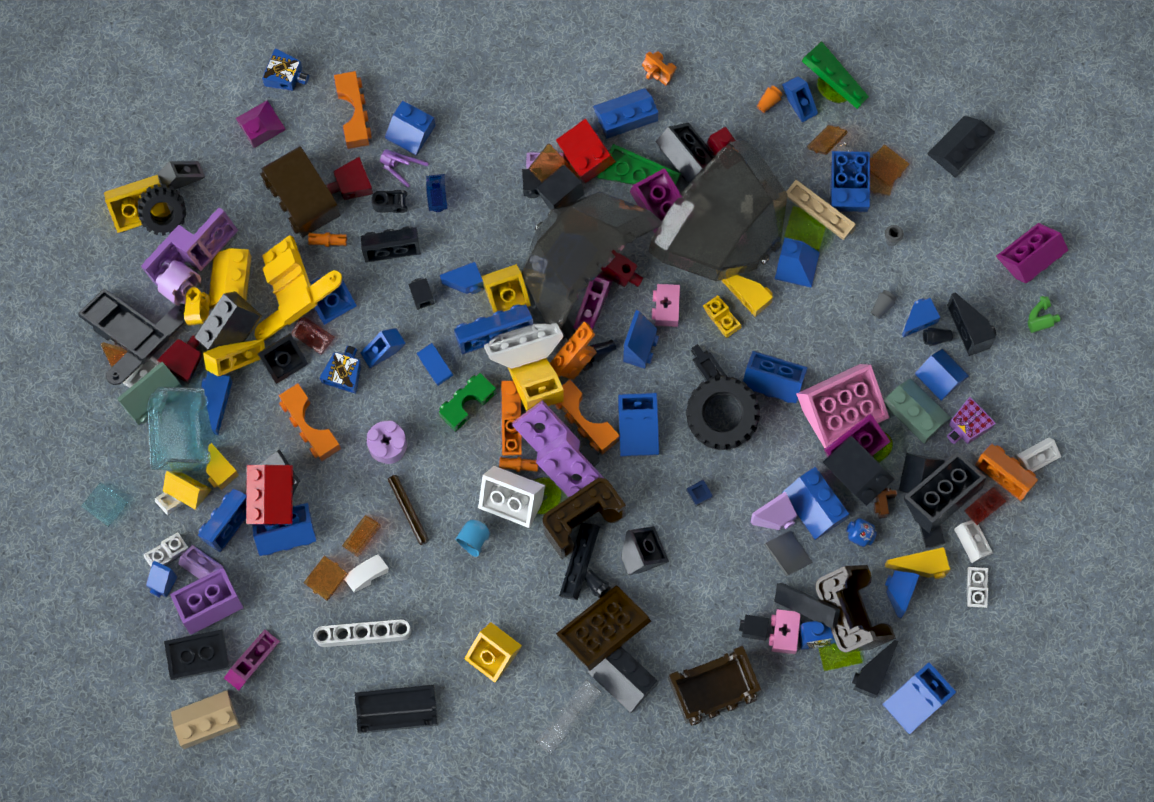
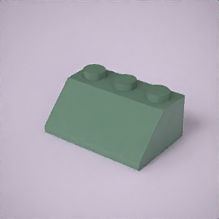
[117,362,183,425]
[884,378,951,444]

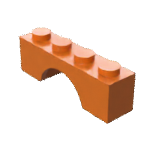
[334,71,372,149]
[554,380,620,455]
[279,383,341,461]

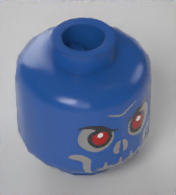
[846,518,877,547]

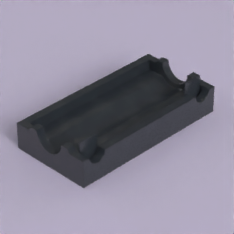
[355,684,438,734]

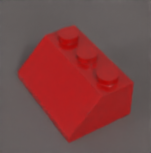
[246,465,293,524]

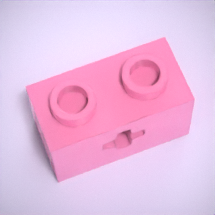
[652,284,680,327]
[769,609,800,654]

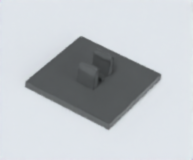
[764,531,813,576]

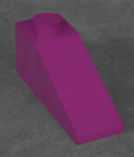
[573,272,613,330]
[224,629,280,690]

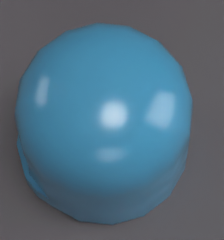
[455,519,490,557]

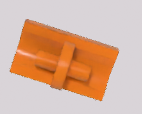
[642,51,677,86]

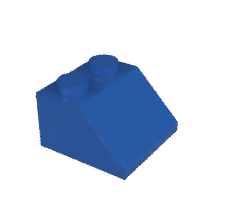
[385,100,436,156]

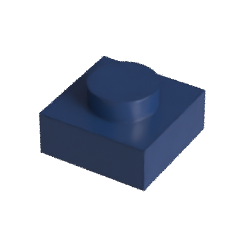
[686,480,713,506]

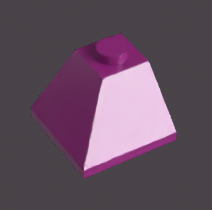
[236,100,286,148]

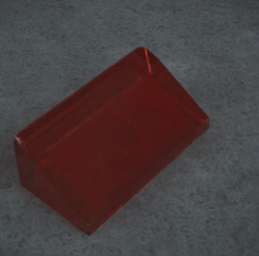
[291,317,335,355]

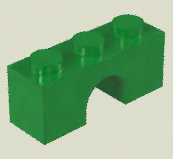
[439,373,497,432]

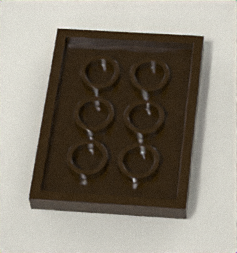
[556,585,652,671]

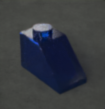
[426,174,448,212]

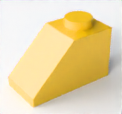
[206,443,239,490]

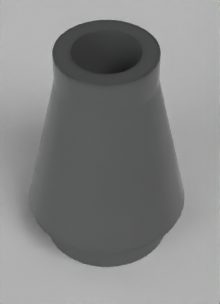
[885,225,904,246]
[870,290,897,319]

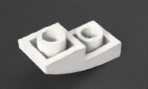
[144,532,188,567]
[344,554,389,592]
[967,567,988,608]

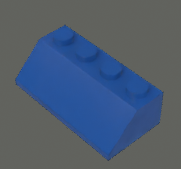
[454,304,533,355]

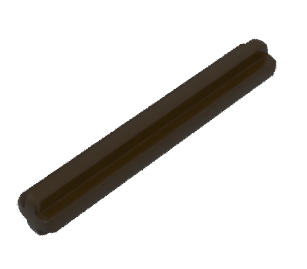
[388,475,429,545]

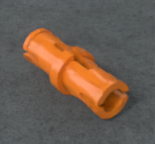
[308,232,347,247]
[499,457,538,472]

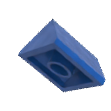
[915,349,969,401]

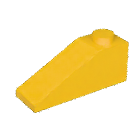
[717,269,773,317]
[203,339,265,377]
[885,547,950,579]

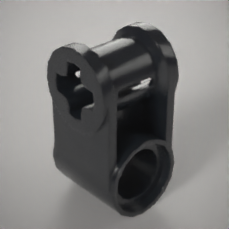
[371,190,408,213]

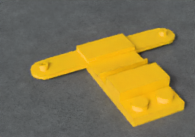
[254,235,342,341]

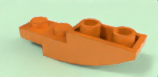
[501,381,522,456]

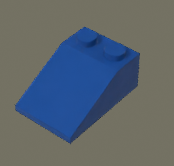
[623,310,659,369]

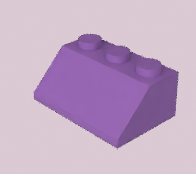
[170,568,243,635]

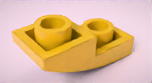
[703,295,742,338]

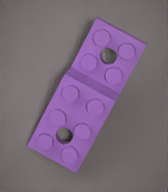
[141,208,238,286]
[512,400,604,497]

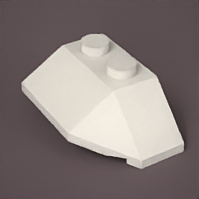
[484,323,563,369]

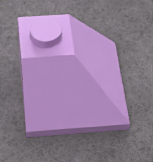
[750,492,797,530]

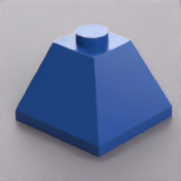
[775,237,820,288]
[310,277,357,325]
[885,570,919,618]

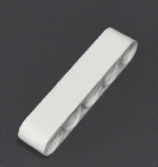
[313,619,411,647]

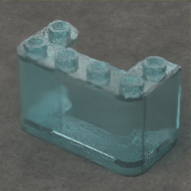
[148,387,210,472]

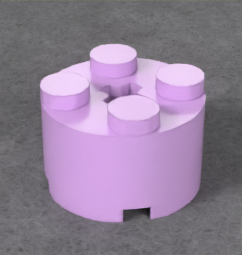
[156,260,201,306]
[367,421,407,464]

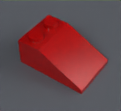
[556,118,616,183]

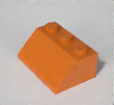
[975,444,1038,501]

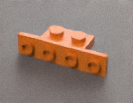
[550,322,597,380]

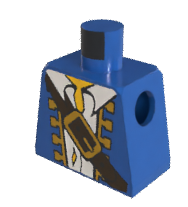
[262,48,309,91]
[320,346,361,394]
[798,621,836,650]

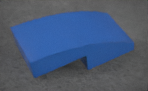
[416,343,453,386]

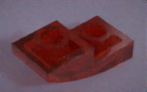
[964,487,1006,525]

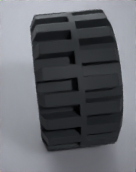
[138,184,186,236]

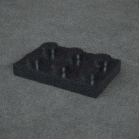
[164,629,230,681]

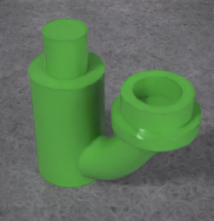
[1028,296,1060,333]

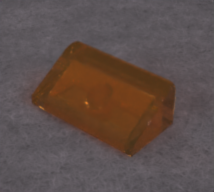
[342,515,381,557]

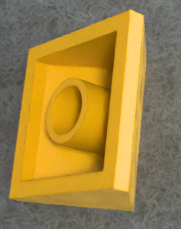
[163,471,212,510]

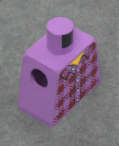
[947,397,996,444]

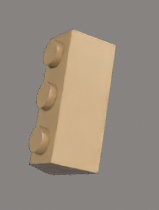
[171,691,240,749]

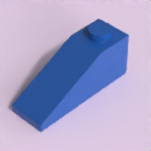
[201,372,233,435]

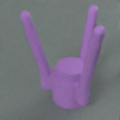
[380,149,429,187]

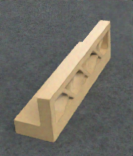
[784,180,856,240]

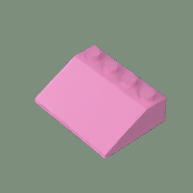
[797,364,890,448]

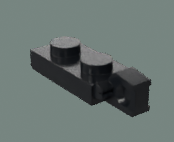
[691,344,727,381]

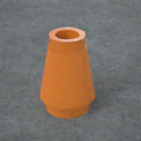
[757,85,783,113]

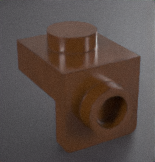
[873,488,897,519]

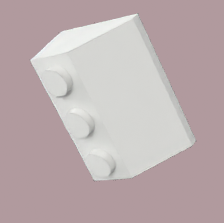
[478,466,545,528]

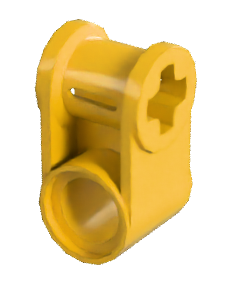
[184,287,210,326]

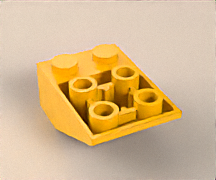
[508,358,564,411]

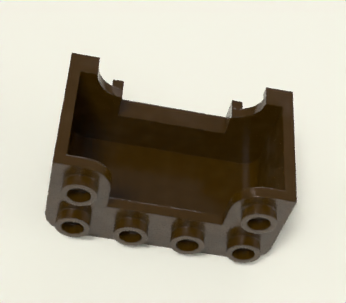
[260,146,341,238]
[543,478,626,559]
[815,565,896,653]
[668,646,761,726]

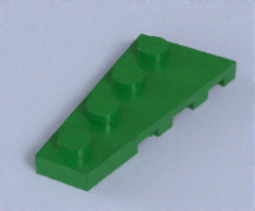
[802,41,869,109]
[597,144,681,186]

